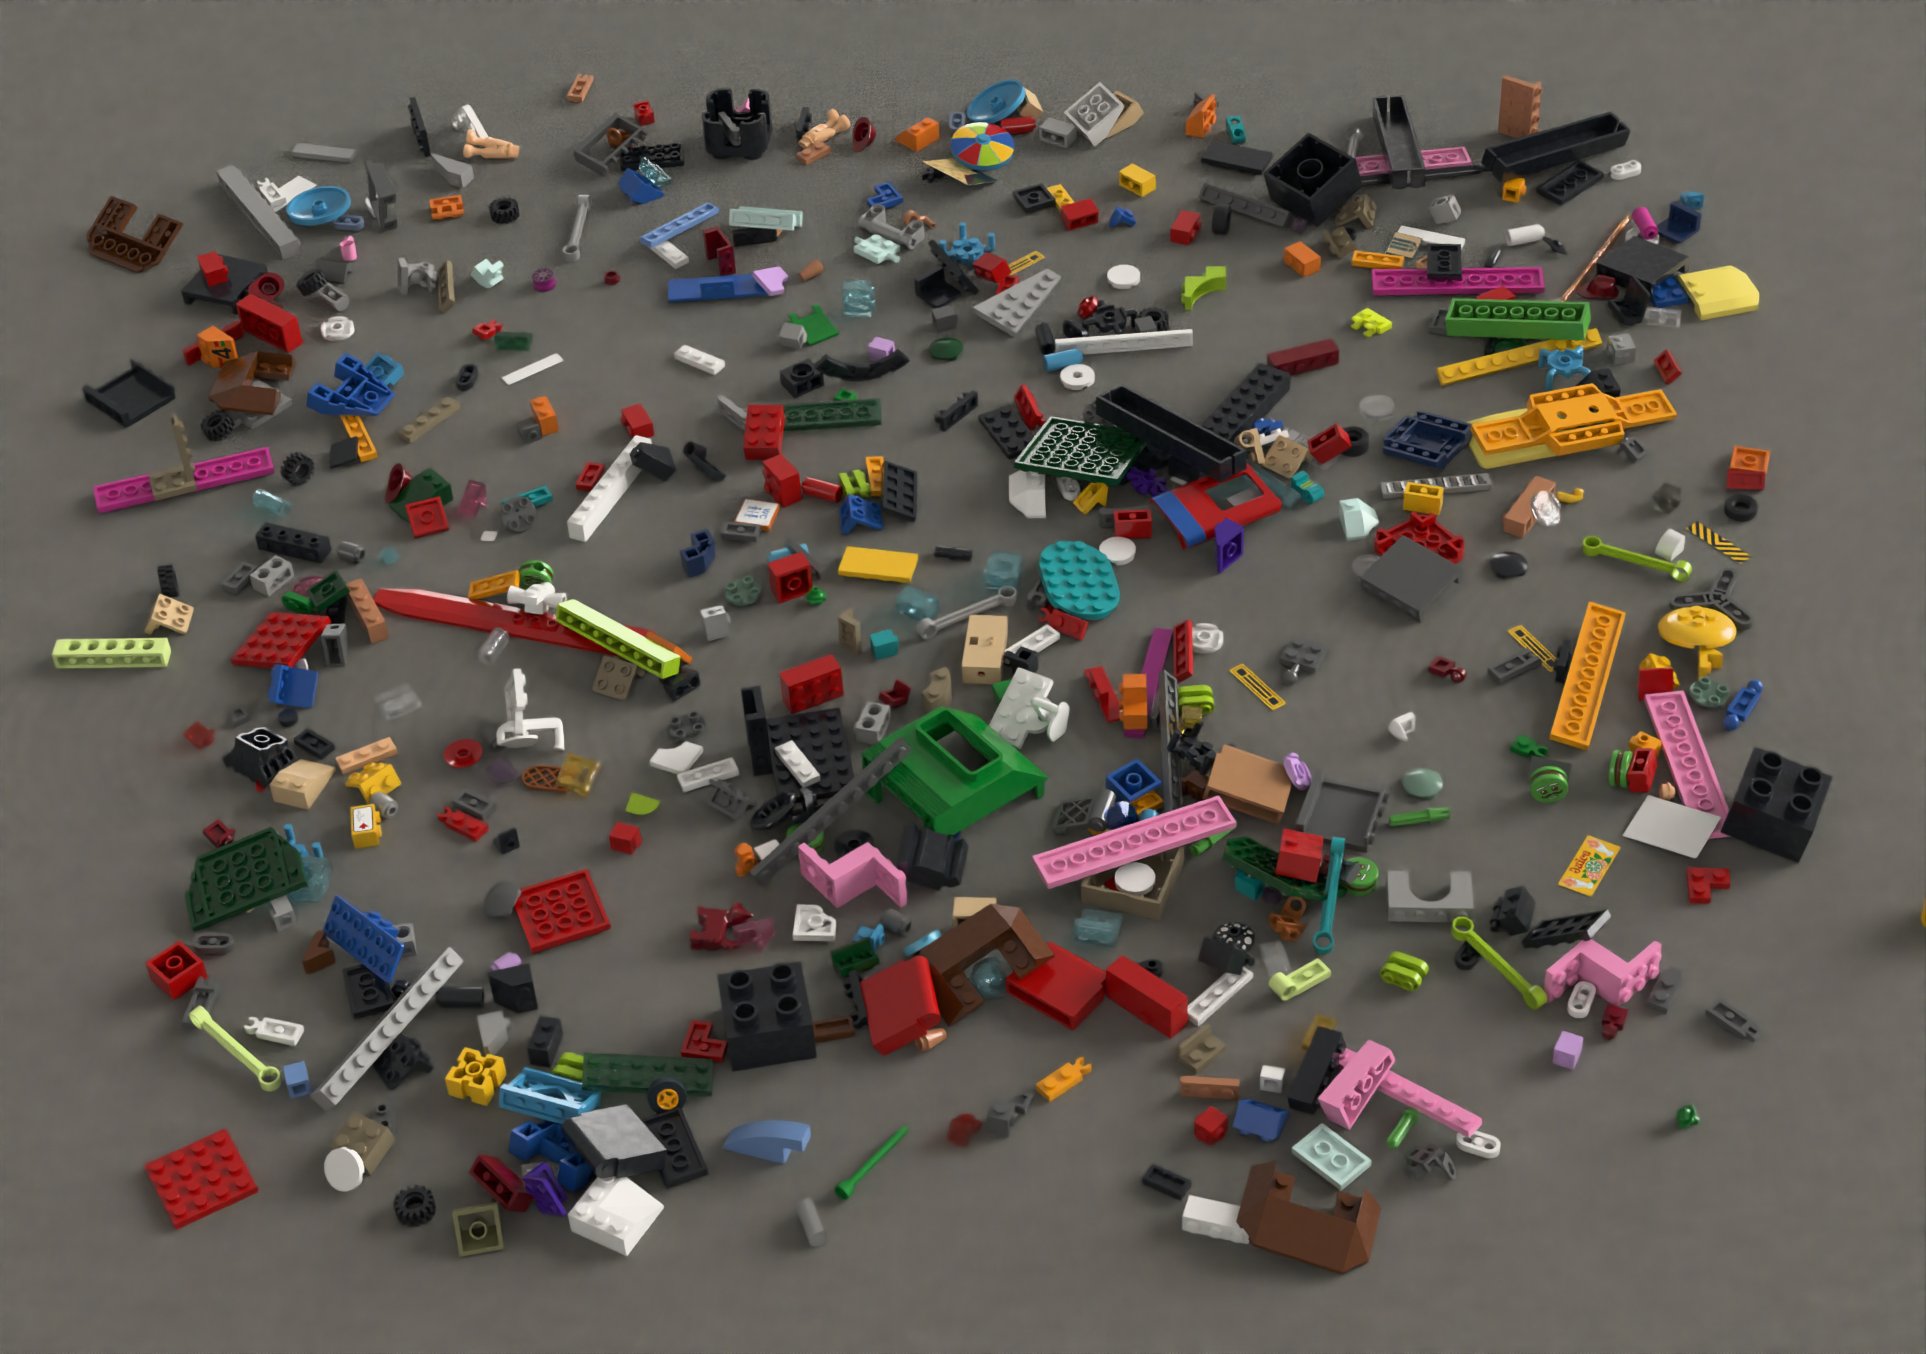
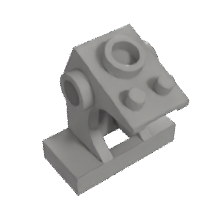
[397,258,437,295]

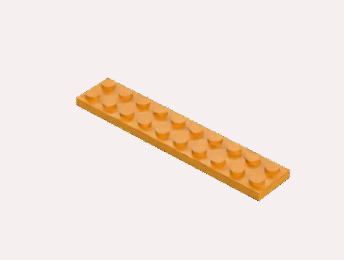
[1549,601,1626,751]

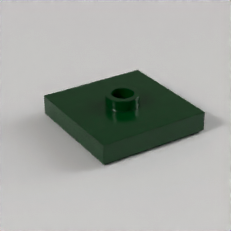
[306,570,350,612]

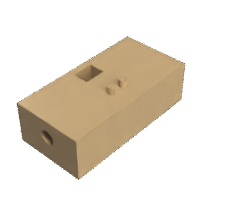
[962,615,1008,684]

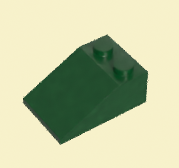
[389,467,454,524]

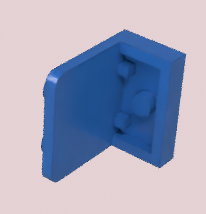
[267,664,318,708]

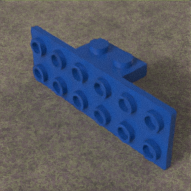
[668,274,768,302]
[323,896,404,983]

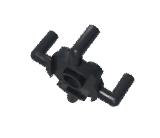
[1082,300,1137,335]
[1167,720,1236,775]

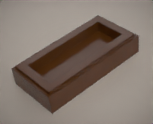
[813,1016,855,1043]

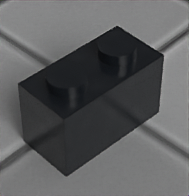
[527,1016,563,1067]

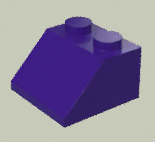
[1214,518,1244,574]

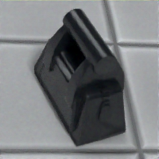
[659,667,701,702]

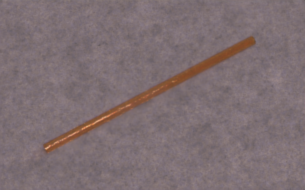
[1560,214,1632,302]

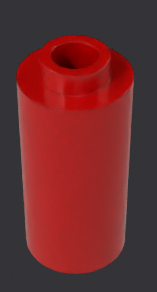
[1000,116,1036,134]
[801,477,843,503]

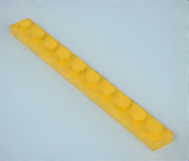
[1436,328,1603,386]

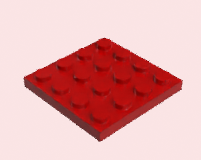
[230,612,331,668]
[514,869,611,954]
[144,1128,259,1230]

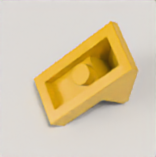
[1073,483,1108,515]
[1697,645,1723,681]

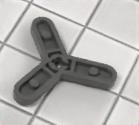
[1669,568,1754,630]

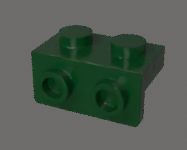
[830,938,880,978]

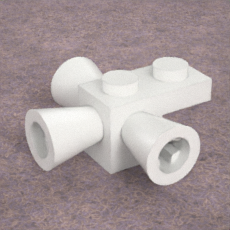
[507,582,567,614]

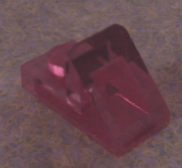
[457,479,488,519]
[732,917,775,952]

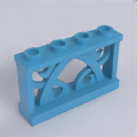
[499,1067,602,1124]

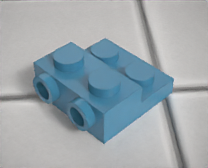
[364,352,405,386]

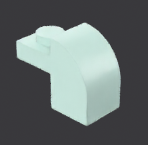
[470,259,504,288]

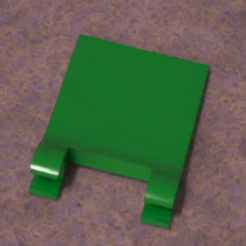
[788,303,839,347]

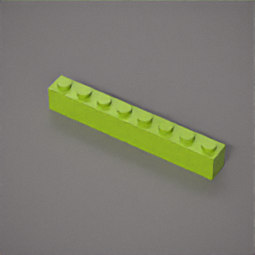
[555,599,681,679]

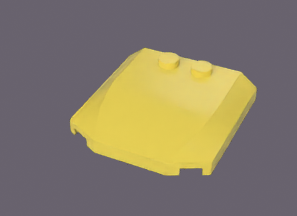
[1675,265,1759,320]

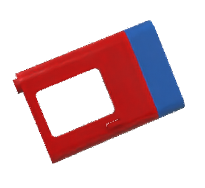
[1149,463,1282,550]

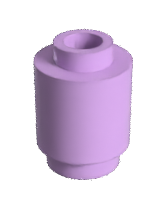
[489,952,522,971]

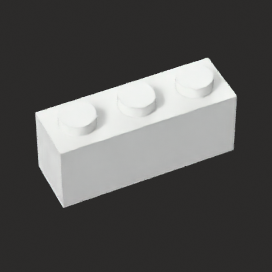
[1182,1195,1249,1245]

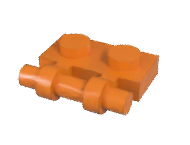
[429,195,464,221]

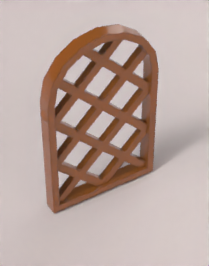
[522,765,576,793]

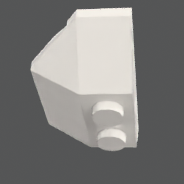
[1009,470,1046,519]

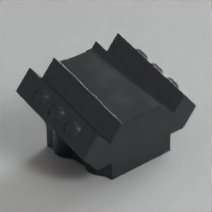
[222,727,297,788]
[896,823,969,891]

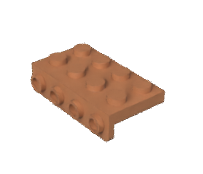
[1498,75,1542,139]

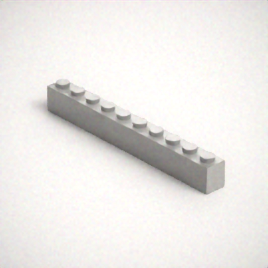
[216,165,301,259]
[310,946,464,1111]

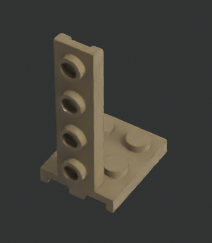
[148,414,197,501]

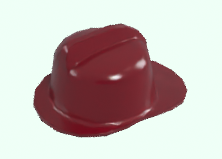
[852,117,876,152]
[248,272,285,302]
[1577,275,1619,299]
[385,463,412,503]

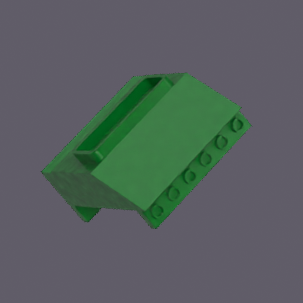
[861,706,1049,836]

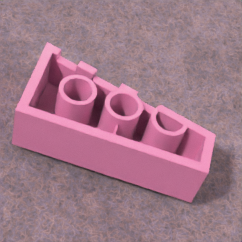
[1317,1040,1395,1130]

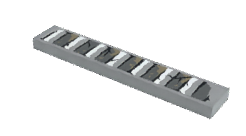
[1380,473,1491,499]

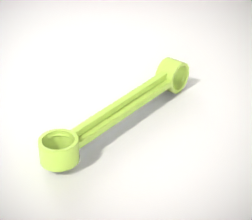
[188,1005,281,1092]

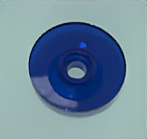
[1107,801,1139,830]

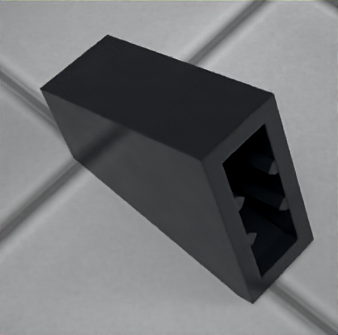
[629,442,677,482]

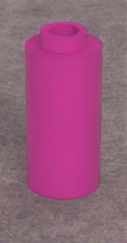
[1632,207,1658,240]

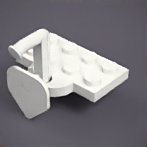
[989,667,1070,750]
[496,668,565,751]

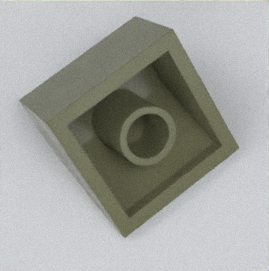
[452,1201,504,1257]

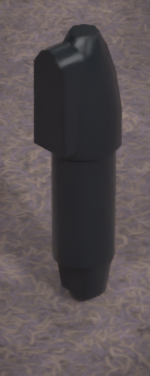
[1485,248,1502,268]

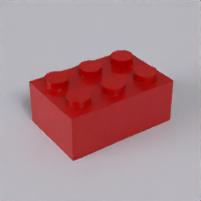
[743,404,785,460]
[779,654,844,715]

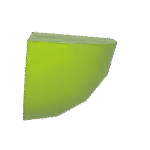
[625,792,661,815]

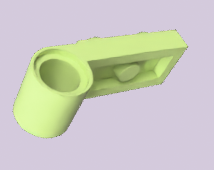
[1268,958,1331,1000]

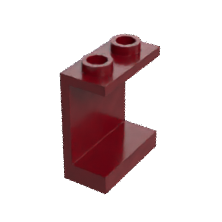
[703,226,736,276]

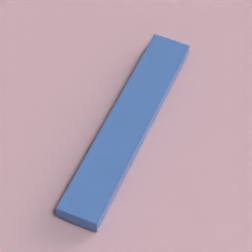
[639,202,719,248]

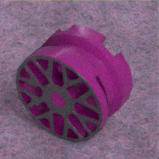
[531,268,556,292]

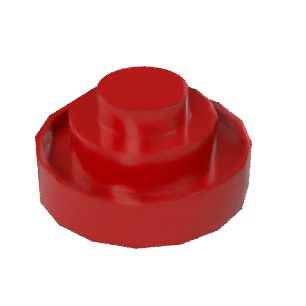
[1077,296,1098,319]

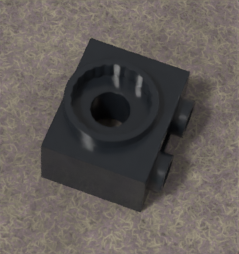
[779,358,824,398]

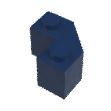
[680,529,716,578]

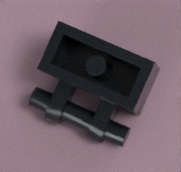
[1490,885,1536,936]
[1197,935,1255,975]

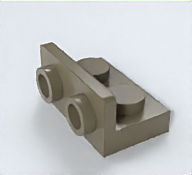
[1322,226,1357,259]
[838,608,861,655]
[1178,1024,1226,1075]

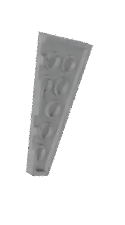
[971,269,1061,337]

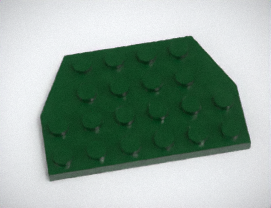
[185,827,308,932]
[1222,836,1348,901]

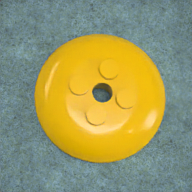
[1658,606,1736,649]

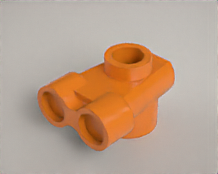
[734,843,759,877]

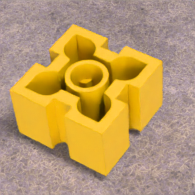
[445,1047,507,1106]

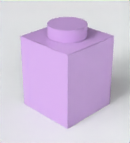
[867,337,895,361]
[1552,1031,1583,1070]

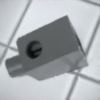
[321,624,349,666]

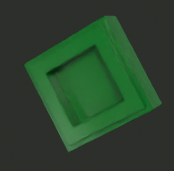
[833,389,857,408]

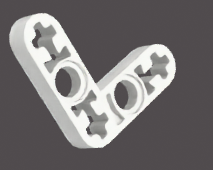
[451,104,488,148]

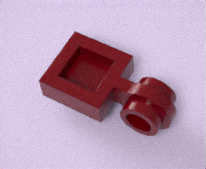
[1428,656,1466,683]
[1601,1004,1629,1040]

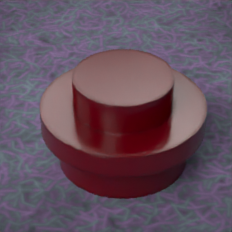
[603,270,620,285]

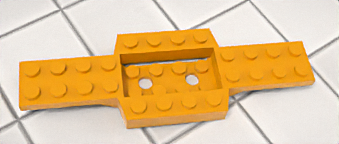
[1470,383,1677,456]

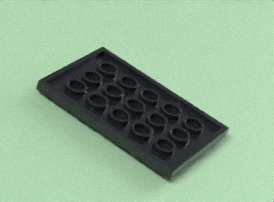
[766,707,854,803]

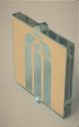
[1385,232,1423,261]

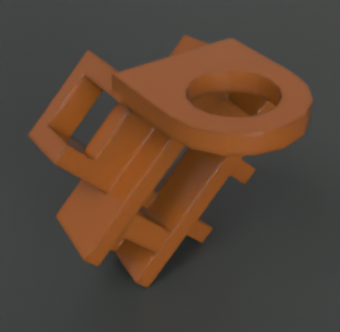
[606,128,632,148]
[1267,896,1307,942]

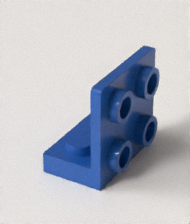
[838,494,883,535]

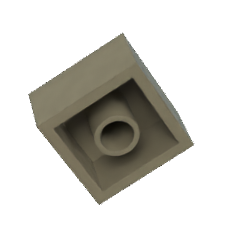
[329,1111,396,1175]

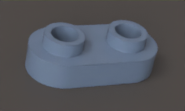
[949,111,965,134]
[332,215,364,231]

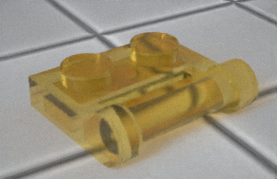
[555,753,601,797]

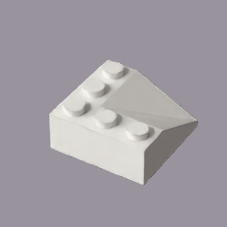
[1064,82,1125,147]
[568,1176,664,1256]

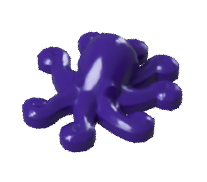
[1126,467,1168,497]

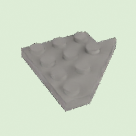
[229,377,293,430]

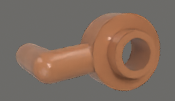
[903,210,936,229]

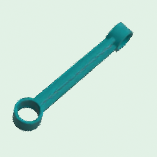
[1313,837,1345,955]

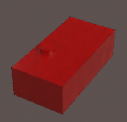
[236,294,303,353]
[1275,828,1324,882]
[1105,955,1188,1039]

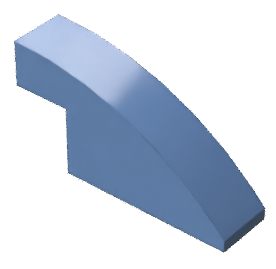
[723,1120,811,1164]

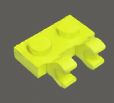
[1351,308,1392,337]

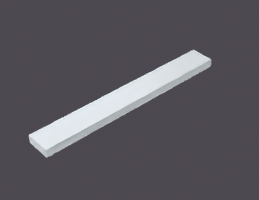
[1055,329,1193,355]

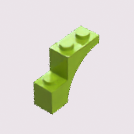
[1181,266,1226,310]

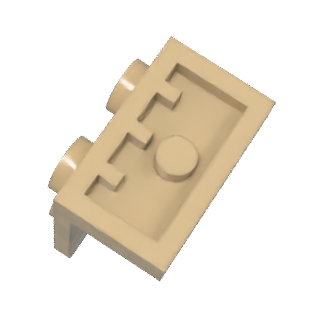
[1262,435,1314,480]
[144,594,194,635]

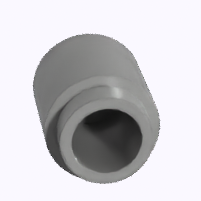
[370,792,398,818]

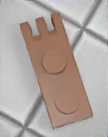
[567,74,594,103]
[1180,1076,1239,1100]

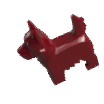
[689,902,754,951]

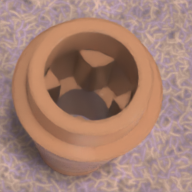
[798,259,824,282]
[914,1028,947,1052]

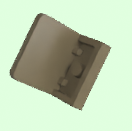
[1335,193,1376,229]
[592,656,645,701]

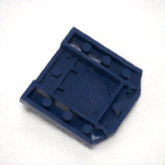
[1383,410,1473,470]

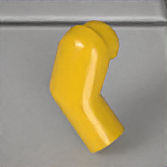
[1556,488,1584,504]

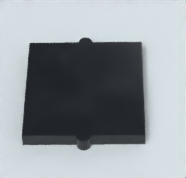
[330,436,358,469]

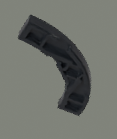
[814,349,910,381]

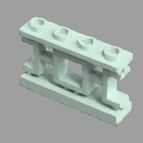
[729,206,803,230]

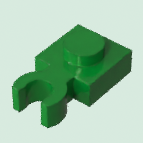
[1510,734,1548,759]

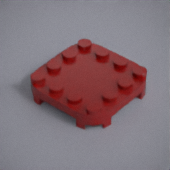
[1374,511,1464,564]

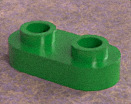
[281,591,315,615]

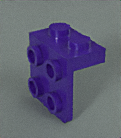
[522,1162,568,1217]

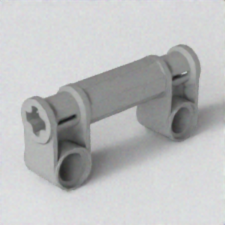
[857,204,925,250]

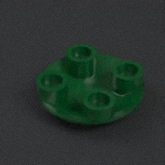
[929,337,963,361]
[1493,338,1527,354]

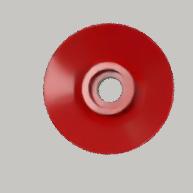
[444,739,483,768]

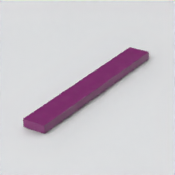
[1124,627,1173,739]

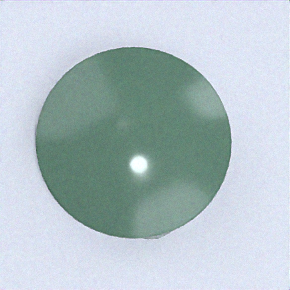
[725,576,762,606]
[1689,676,1729,708]
[1402,768,1443,800]

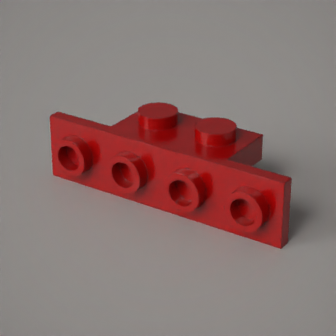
[1084,666,1123,723]

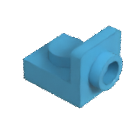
[1680,191,1704,209]
[852,924,885,952]

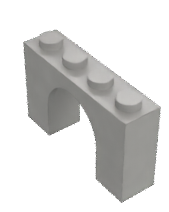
[1387,871,1473,922]

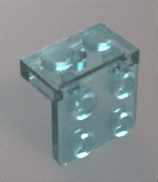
[1074,909,1123,947]

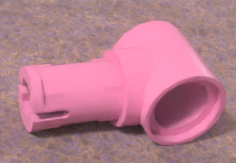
[340,236,357,261]

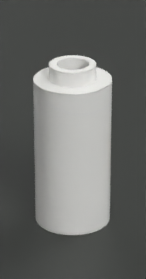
[1505,224,1545,246]

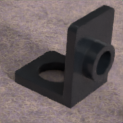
[493,827,520,855]

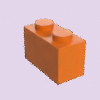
[1283,241,1321,278]
[530,396,559,436]

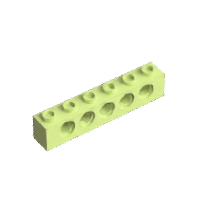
[52,638,171,668]

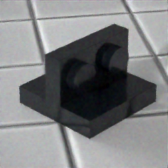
[788,788,824,825]

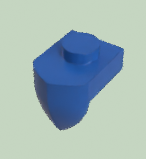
[1109,207,1136,227]

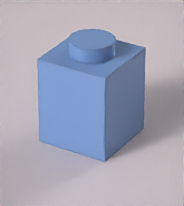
[283,1061,312,1099]

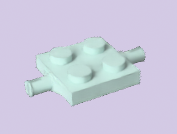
[854,234,900,264]

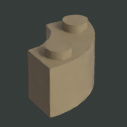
[921,666,952,713]

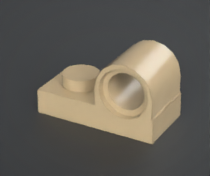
[1234,428,1265,468]

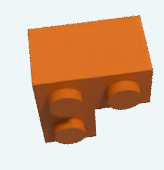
[1119,674,1147,729]

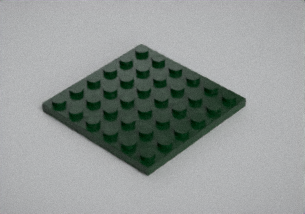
[1014,416,1148,486]

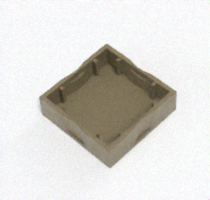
[1081,829,1184,921]

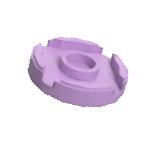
[1283,752,1312,791]

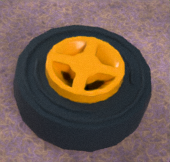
[647,1077,687,1114]

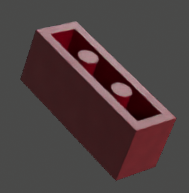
[468,1154,534,1212]

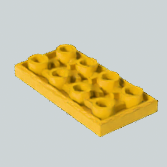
[838,546,918,583]

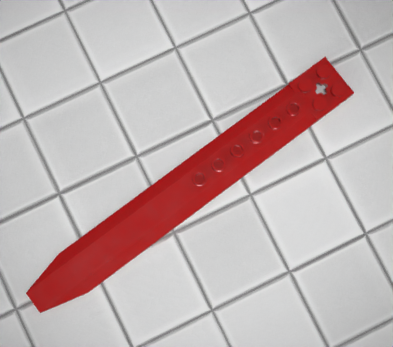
[373,589,655,657]

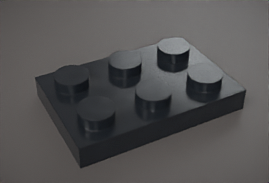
[1427,244,1462,280]
[342,964,394,1019]

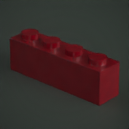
[1267,338,1339,376]

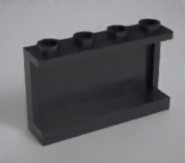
[741,685,773,777]

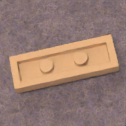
[335,737,398,775]

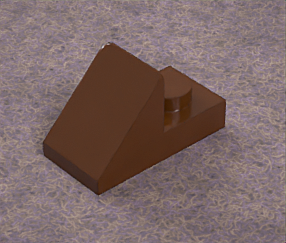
[302,930,336,975]

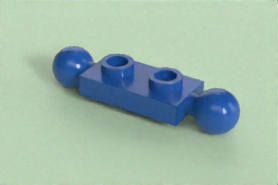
[1723,679,1763,730]

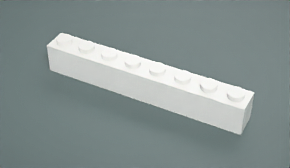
[567,435,652,542]

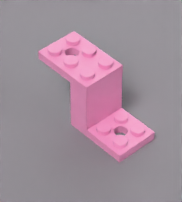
[798,842,907,908]
[1544,939,1662,1007]

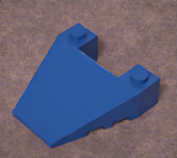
[306,353,395,416]
[508,1120,594,1192]

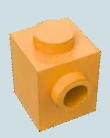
[1502,177,1527,203]
[1628,731,1661,759]

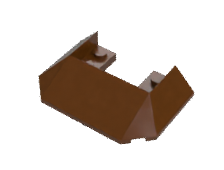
[86,195,183,273]
[208,351,296,416]
[920,903,1055,1027]
[1236,1160,1382,1275]

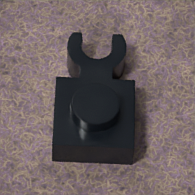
[922,166,946,183]

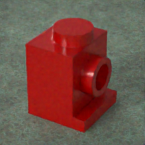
[633,100,655,126]

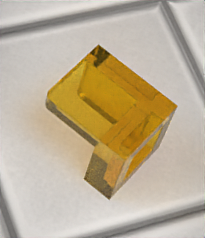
[1179,706,1202,734]

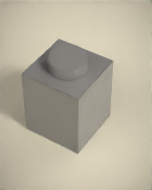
[779,322,807,349]

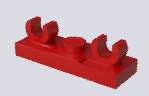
[1014,384,1046,430]

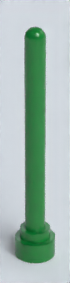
[834,1125,909,1200]

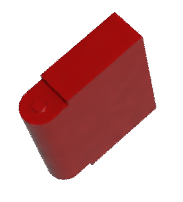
[1005,941,1106,1031]
[860,956,941,1056]

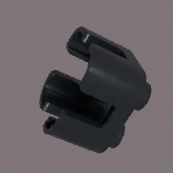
[701,88,773,160]

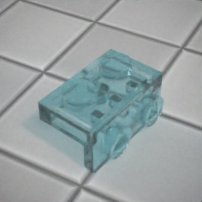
[639,157,672,186]

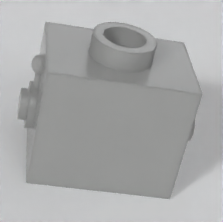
[1429,195,1461,224]
[1606,333,1636,365]
[700,605,731,641]

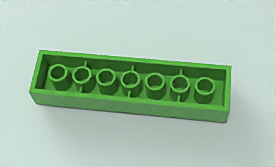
[1445,298,1591,341]

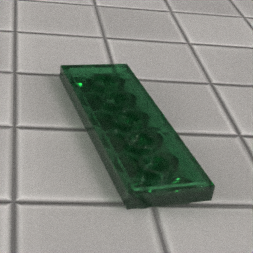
[779,398,882,432]
[582,1052,713,1097]

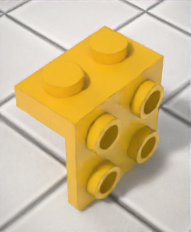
[344,762,402,804]

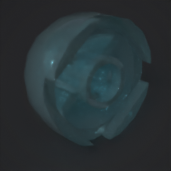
[969,956,1006,1000]

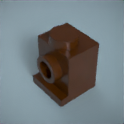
[1182,770,1208,801]

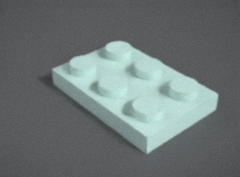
[1291,1123,1372,1191]

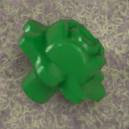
[806,586,827,606]
[1676,1104,1699,1129]

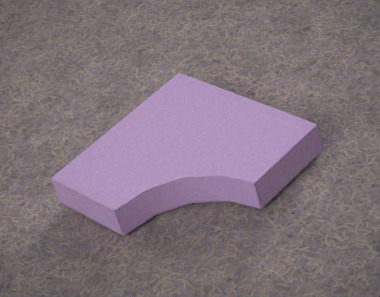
[752,266,789,296]

